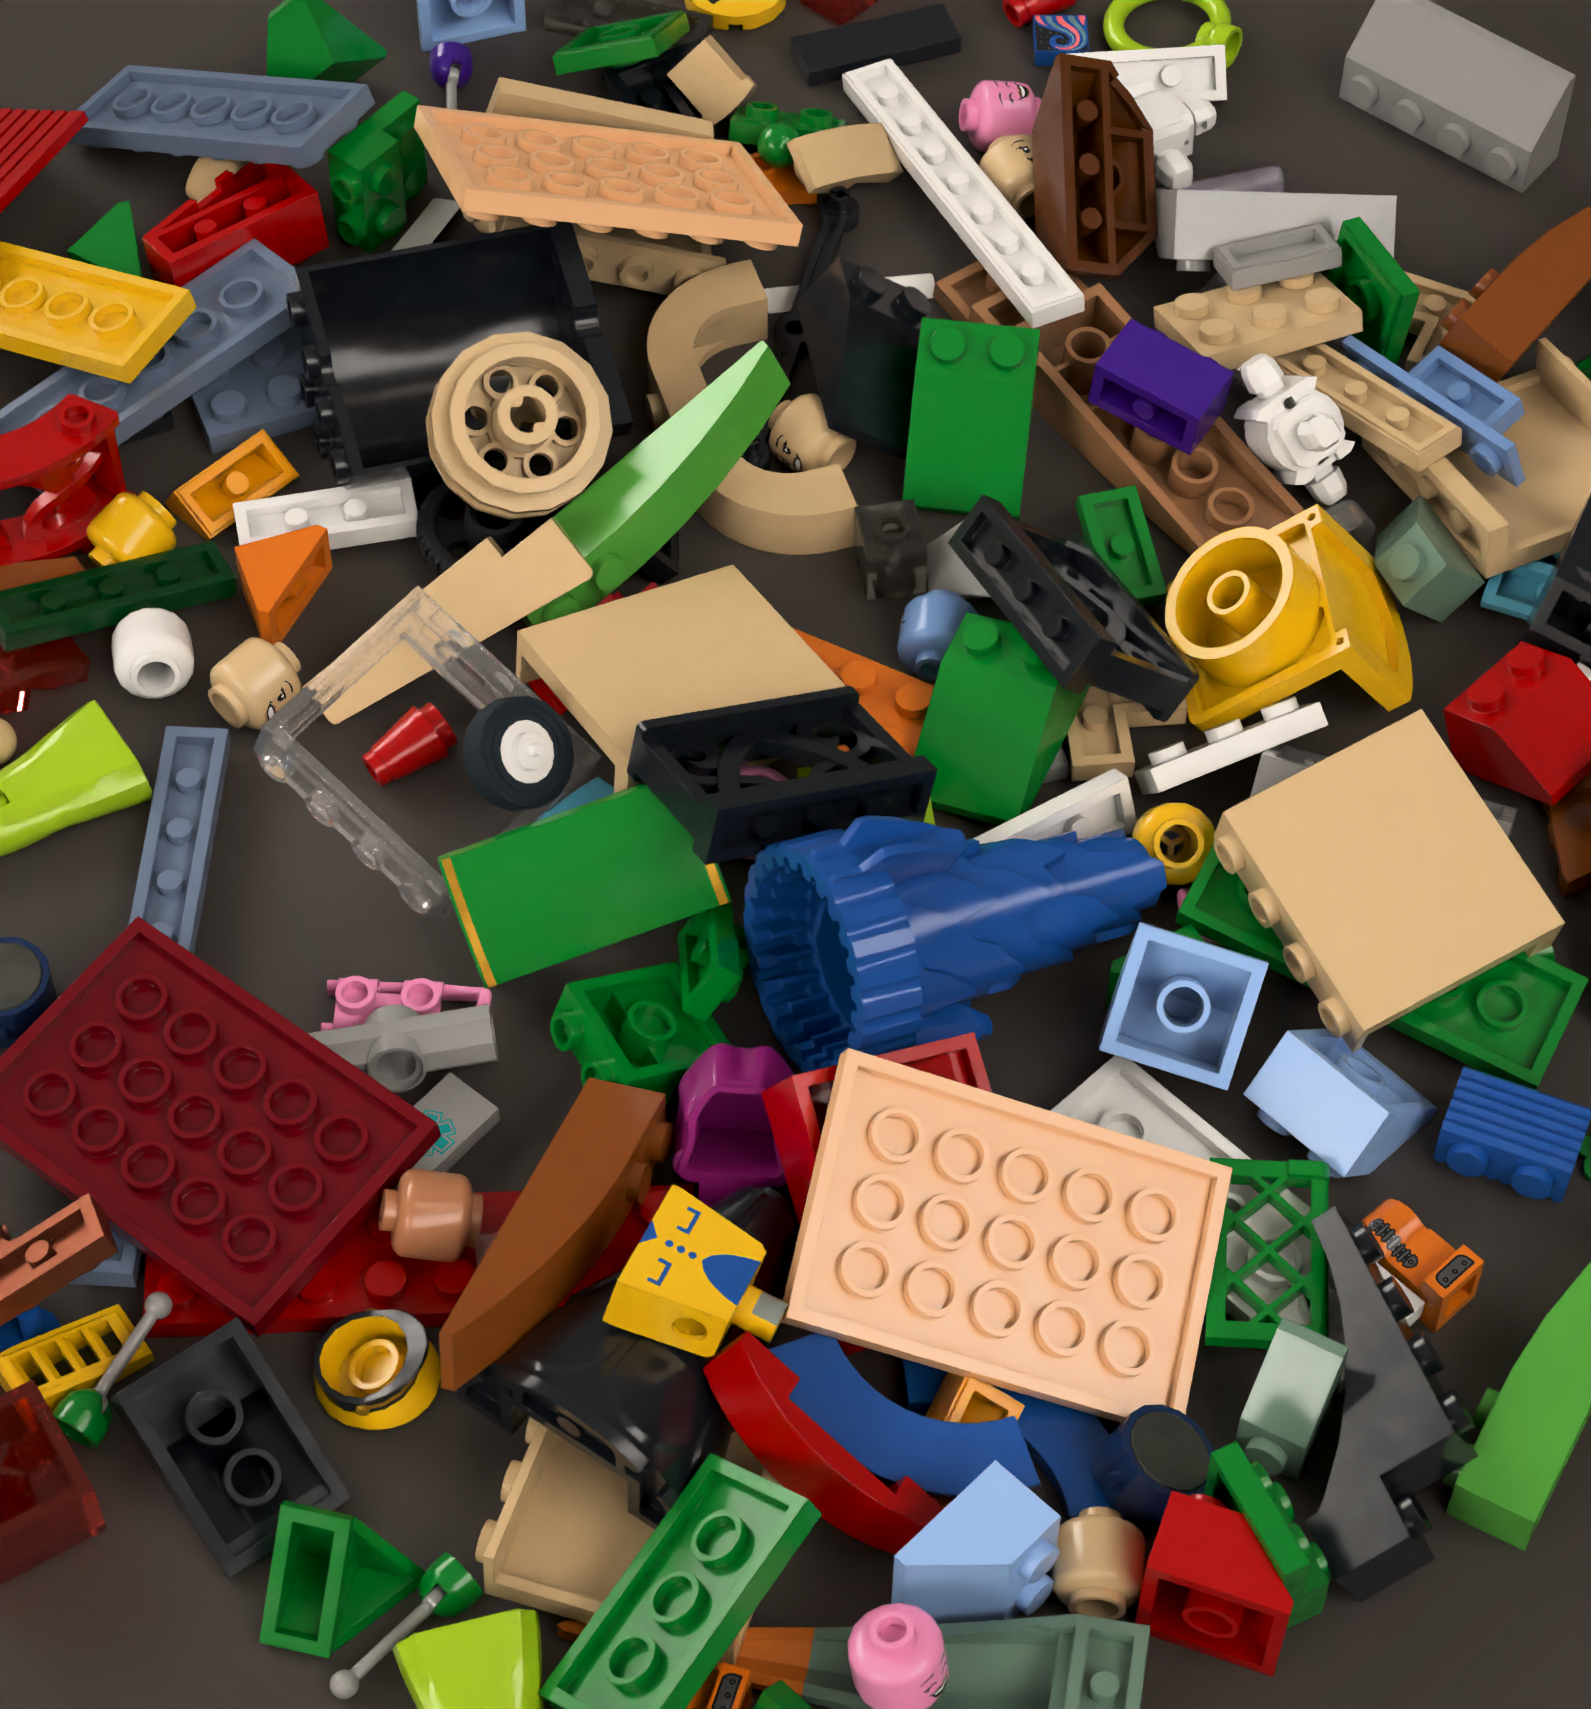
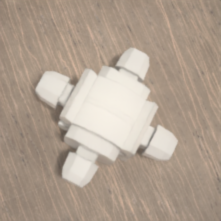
[1126,79,1216,190]
[1234,353,1355,506]

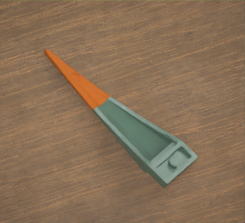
[557,1614,1150,1709]

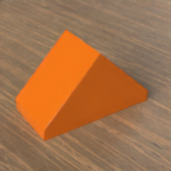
[234,525,333,645]

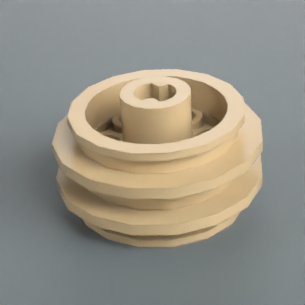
[425,332,613,520]

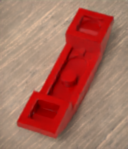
[703,1331,944,1555]

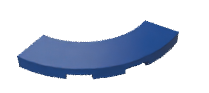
[768,1333,1041,1499]
[900,1358,1129,1521]

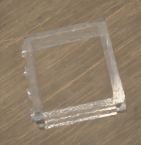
[253,586,602,924]

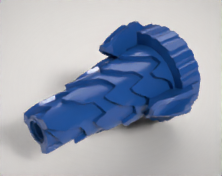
[743,816,1167,1073]

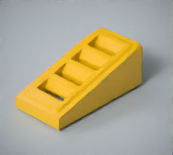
[0,1304,155,1432]

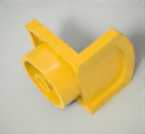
[1165,504,1413,734]

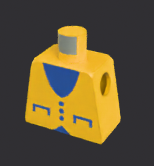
[602,1184,789,1357]

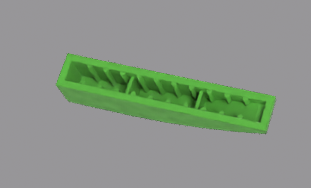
[521,340,791,627]
[1442,1262,1591,1551]

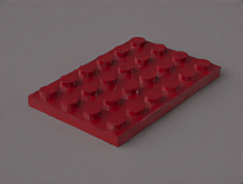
[0,916,441,1338]

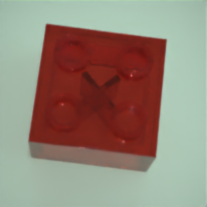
[0,1379,107,1585]

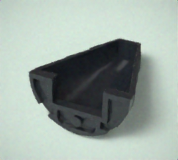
[456,1186,796,1530]

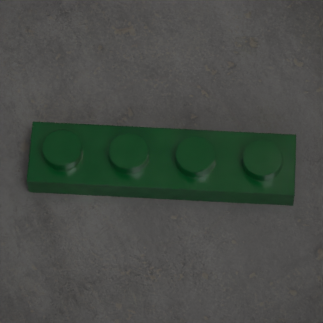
[0,540,237,652]

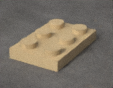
[1153,272,1363,370]

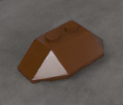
[1032,53,1157,280]

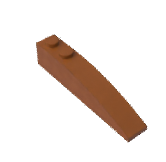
[1435,206,1591,383]
[439,1077,674,1391]

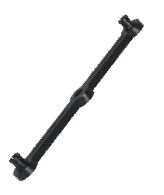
[741,186,860,471]

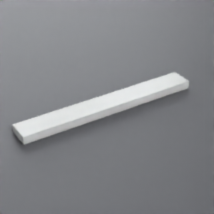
[842,58,1085,329]

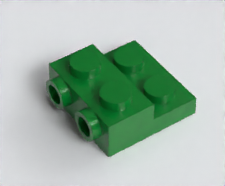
[327,90,428,253]
[550,961,731,1104]
[1204,1441,1331,1629]

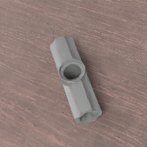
[308,1004,499,1092]

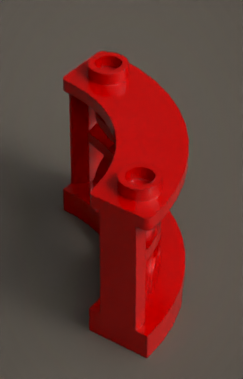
[0,394,137,566]

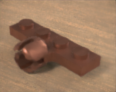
[0,1193,118,1327]

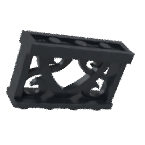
[948,494,1199,722]
[627,686,938,865]

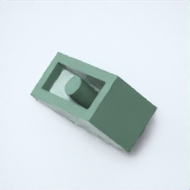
[1374,496,1485,623]
[1235,1317,1349,1481]

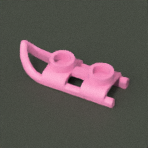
[321,976,492,1031]

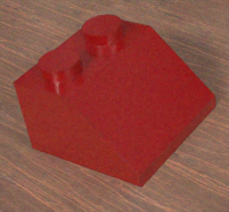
[1443,641,1591,806]
[1135,1491,1294,1677]

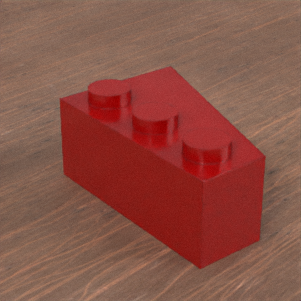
[142,162,330,287]

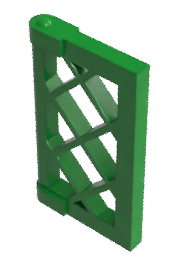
[1205,1157,1330,1349]

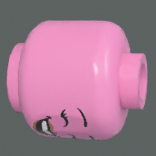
[959,80,1042,152]
[847,1603,949,1709]

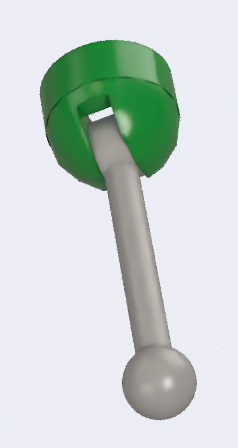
[48,1291,173,1450]
[330,1552,484,1699]

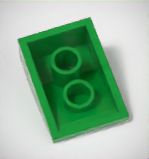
[902,317,1040,521]
[914,612,1091,825]

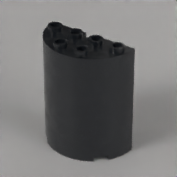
[286,221,633,490]

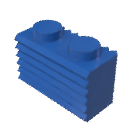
[1433,1066,1591,1203]

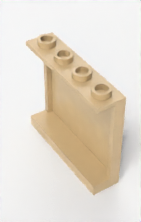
[486,77,726,295]
[1361,337,1591,579]
[516,564,846,794]
[1213,709,1565,1053]
[475,1417,783,1665]

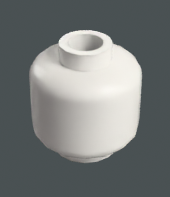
[111,608,194,699]

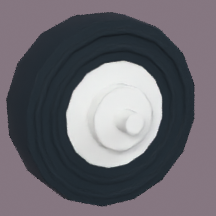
[462,695,574,812]

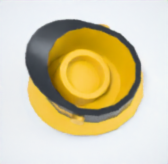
[313,1308,441,1430]

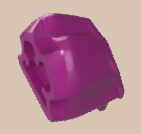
[672,1043,795,1207]

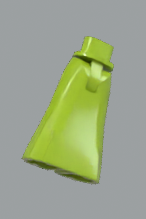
[0,700,153,857]
[392,1608,544,1709]

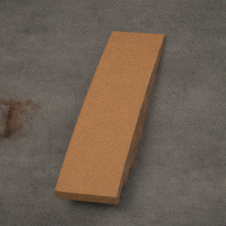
[933,261,1304,555]

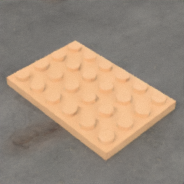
[414,105,803,251]
[781,1048,1233,1423]

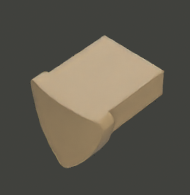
[667,35,757,125]

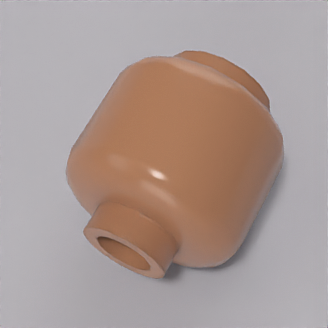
[378,1169,483,1262]

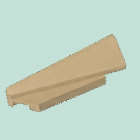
[302,517,593,724]

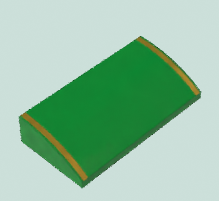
[438,783,732,988]

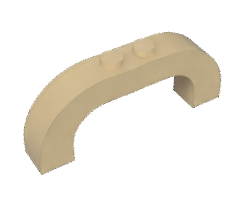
[644,259,858,555]

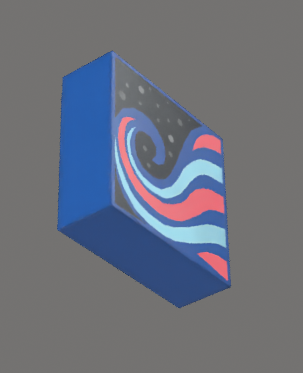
[1032,15,1089,66]

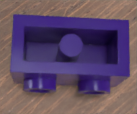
[1088,319,1234,455]

